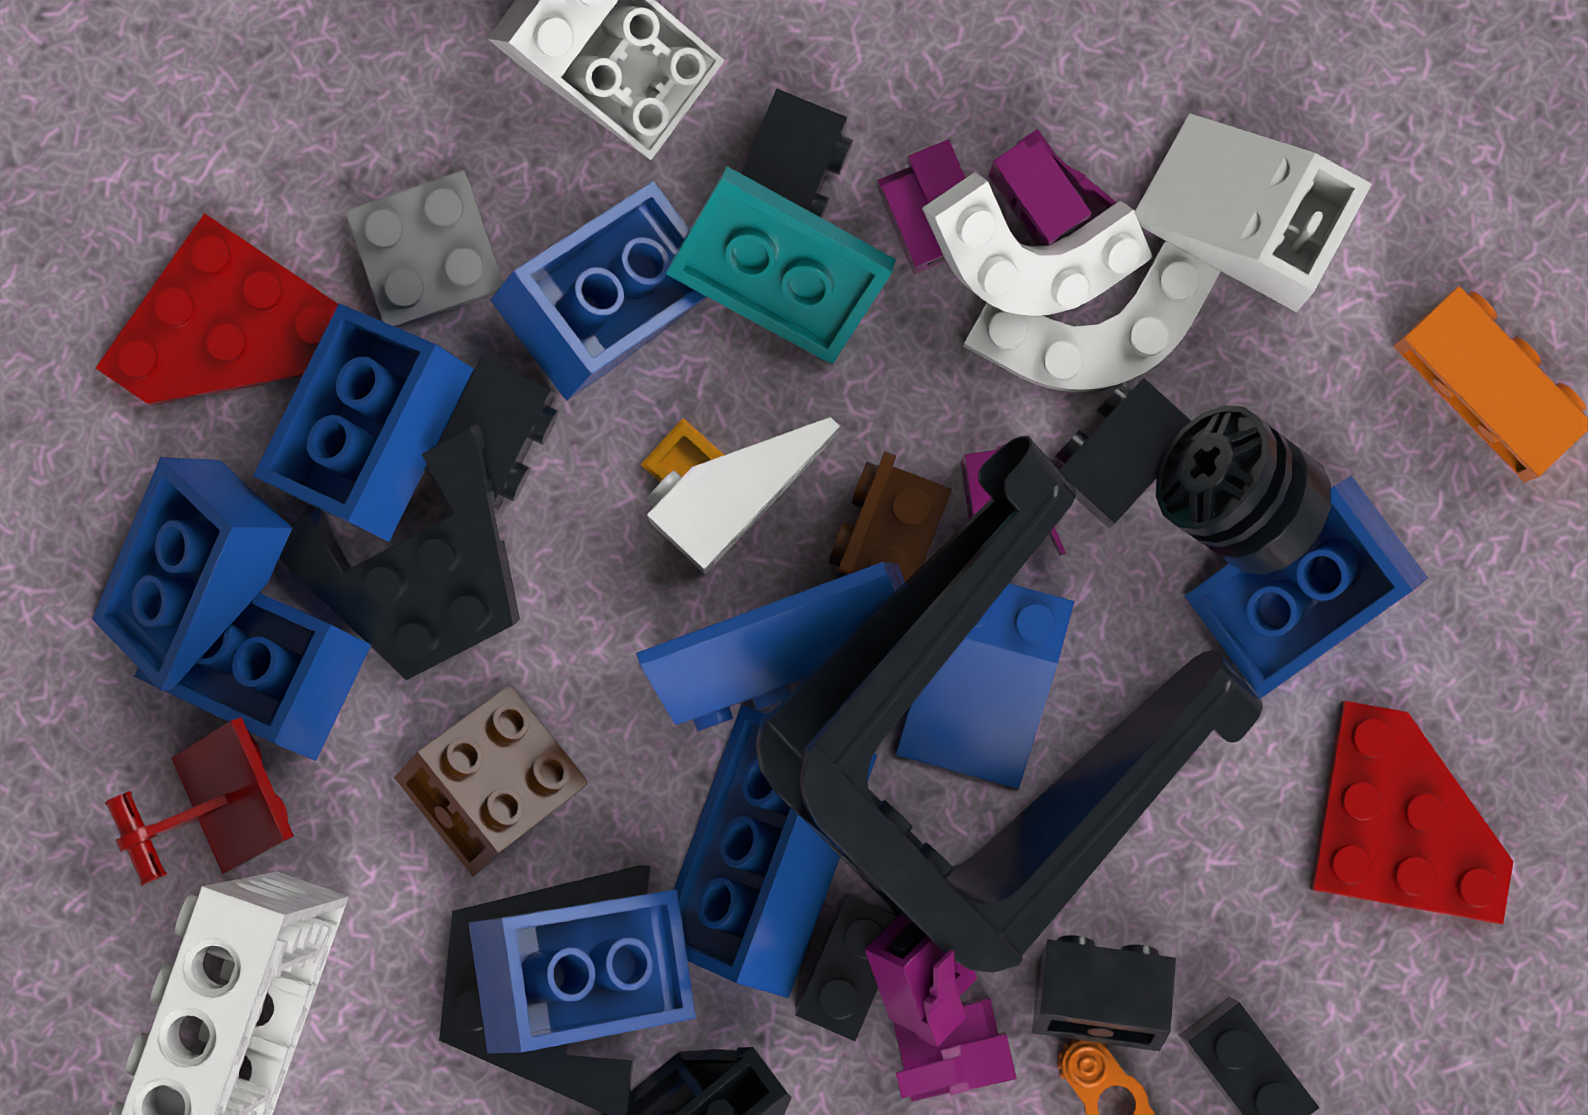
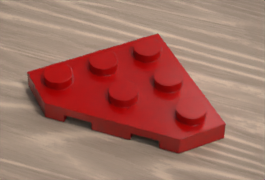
[95,213,338,406]
[1310,701,1514,925]

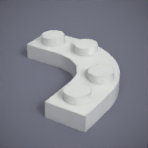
[922,172,1153,316]
[963,241,1221,392]

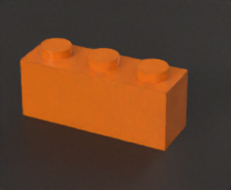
[1393,286,1588,483]

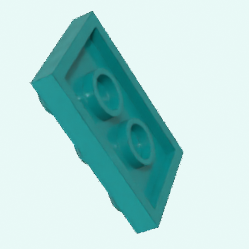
[666,166,896,365]

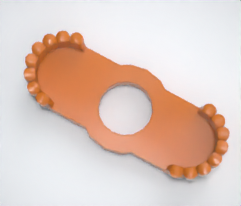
[1057,1039,1156,1115]

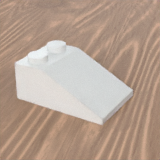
[647,417,840,575]

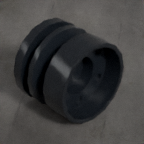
[1155,405,1331,575]

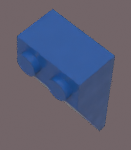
[490,181,708,401]
[92,457,292,691]
[1185,475,1428,699]
[896,583,1075,789]
[134,593,371,761]
[469,889,696,1053]

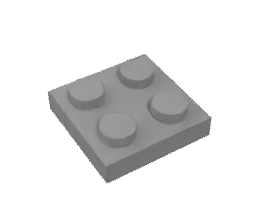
[345,170,504,328]

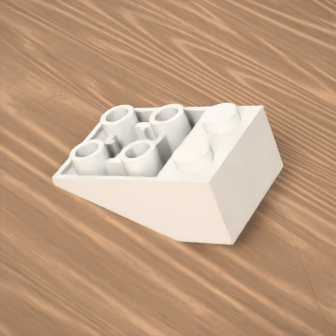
[487,0,725,160]
[1135,113,1372,312]

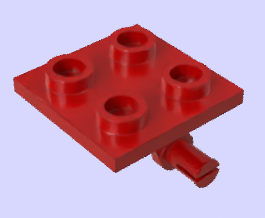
[105,717,294,886]

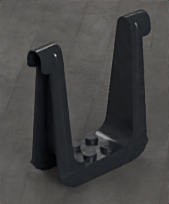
[756,436,1263,973]

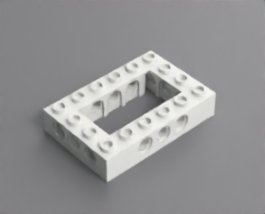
[109,872,349,1115]

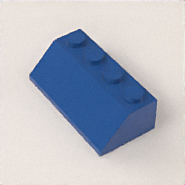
[636,562,905,732]
[674,705,878,998]

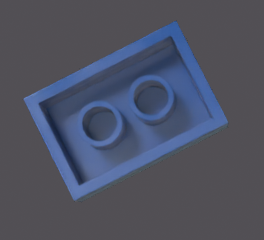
[253,303,475,542]

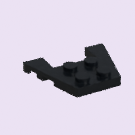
[279,423,520,680]
[439,865,651,1115]

